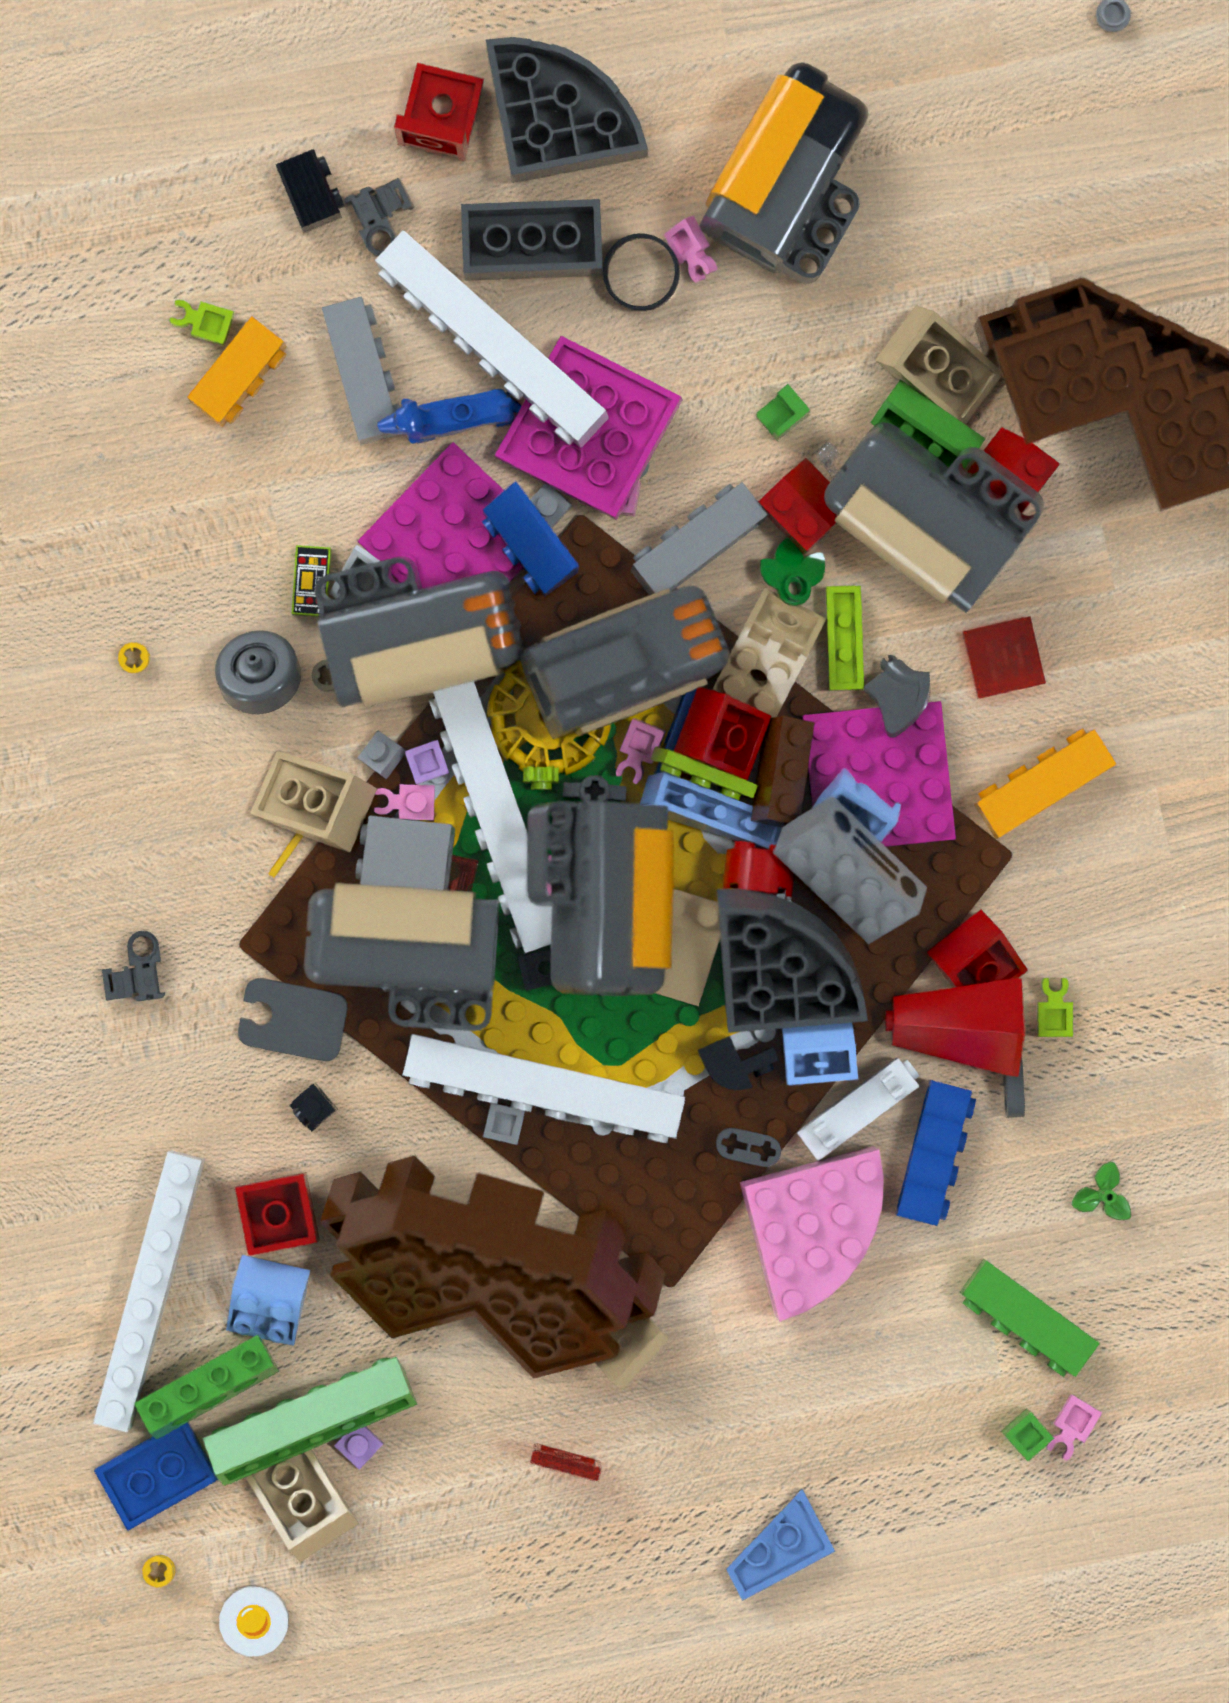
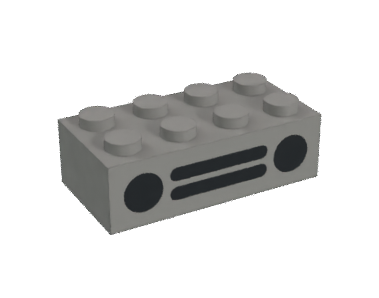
[774,795,927,944]

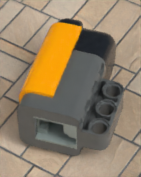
[699,63,869,284]

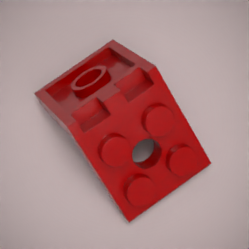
[394,62,484,161]

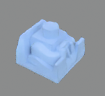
[813,768,901,842]

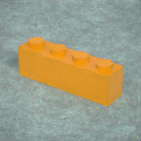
[974,728,1116,839]

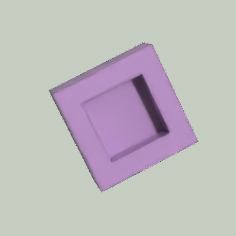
[405,740,449,785]
[334,1426,384,1470]

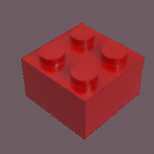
[674,687,772,781]
[235,1172,320,1256]

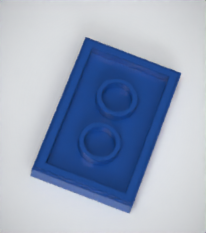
[94,1422,219,1531]

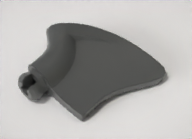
[864,655,931,738]

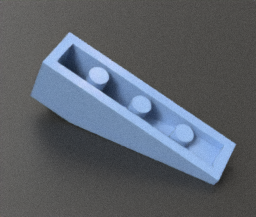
[640,772,782,850]

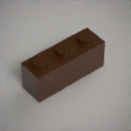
[751,716,815,827]

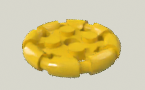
[487,660,611,775]

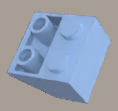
[782,1023,858,1085]
[226,1255,310,1346]

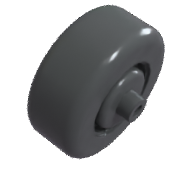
[215,630,301,715]

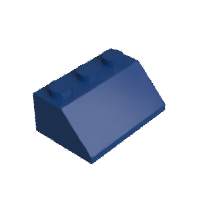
[481,481,579,597]

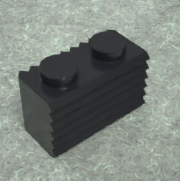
[276,149,345,233]

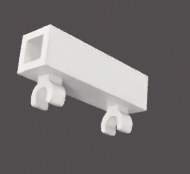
[796,1058,919,1161]

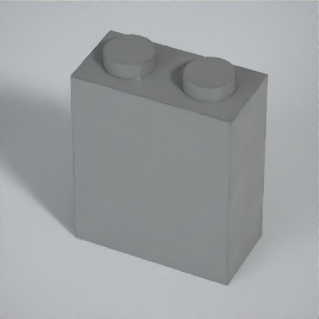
[356,816,455,890]

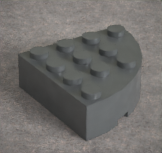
[486,37,648,183]
[717,889,868,1033]

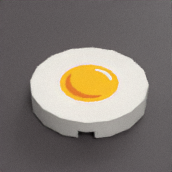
[219,1586,289,1657]

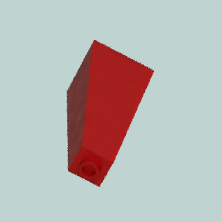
[885,978,1025,1077]

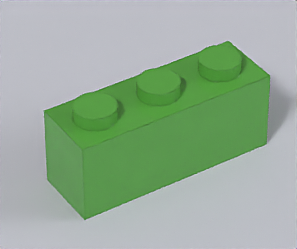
[870,380,985,469]

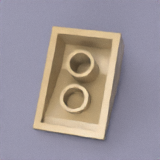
[875,305,1002,425]
[250,751,377,852]
[656,889,720,1006]
[246,1449,359,1563]

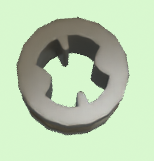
[311,660,335,692]

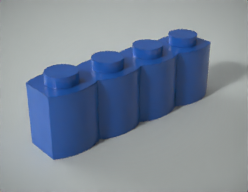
[895,1080,976,1226]

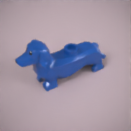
[377,389,522,444]

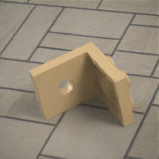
[713,587,826,718]
[596,1318,670,1390]

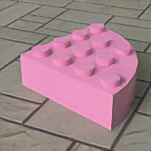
[740,1146,883,1321]

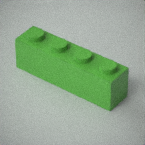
[959,1259,1100,1377]

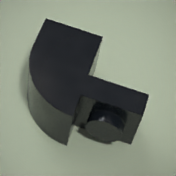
[697,1036,779,1090]

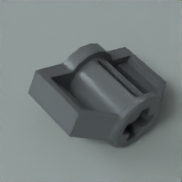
[563,775,626,803]

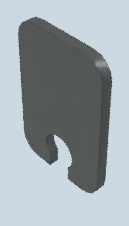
[238,978,348,1061]

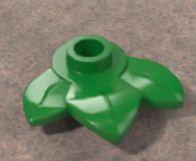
[760,537,825,606]

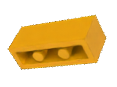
[187,316,287,428]

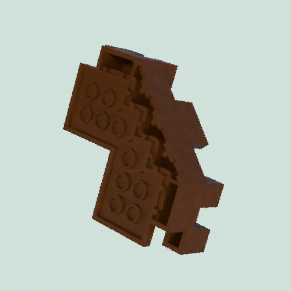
[974,277,1229,512]
[320,1155,666,1378]

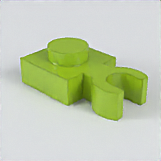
[169,300,235,346]
[524,766,559,790]
[1037,978,1073,1037]

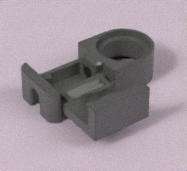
[345,178,415,256]
[102,931,165,1001]

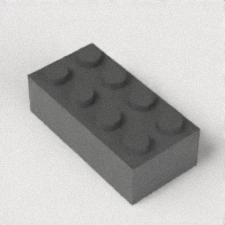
[461,199,603,280]

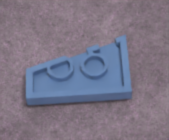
[726,1489,835,1601]

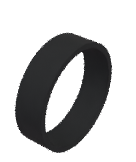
[603,233,680,311]

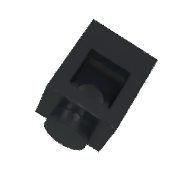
[518,949,552,991]
[289,1083,338,1132]

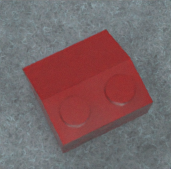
[967,427,1060,513]
[758,458,837,555]
[927,909,1028,987]

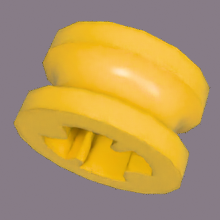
[118,642,150,673]
[142,1555,176,1587]

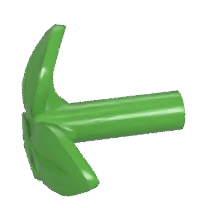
[1072,1162,1131,1221]

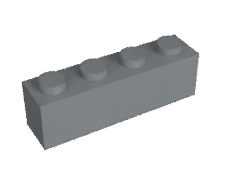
[322,296,400,445]
[631,482,768,595]

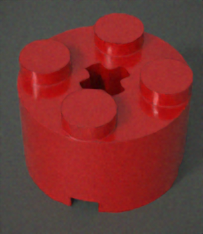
[723,841,794,900]

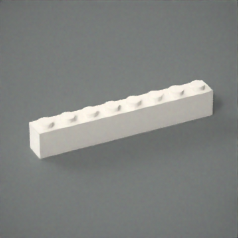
[375,230,609,448]
[429,681,552,953]
[403,1034,685,1143]
[93,1150,205,1432]

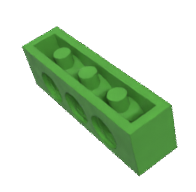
[134,1335,280,1439]

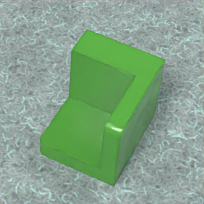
[756,384,810,441]
[1001,1409,1054,1461]

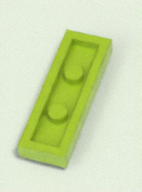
[826,585,864,691]
[651,746,758,801]

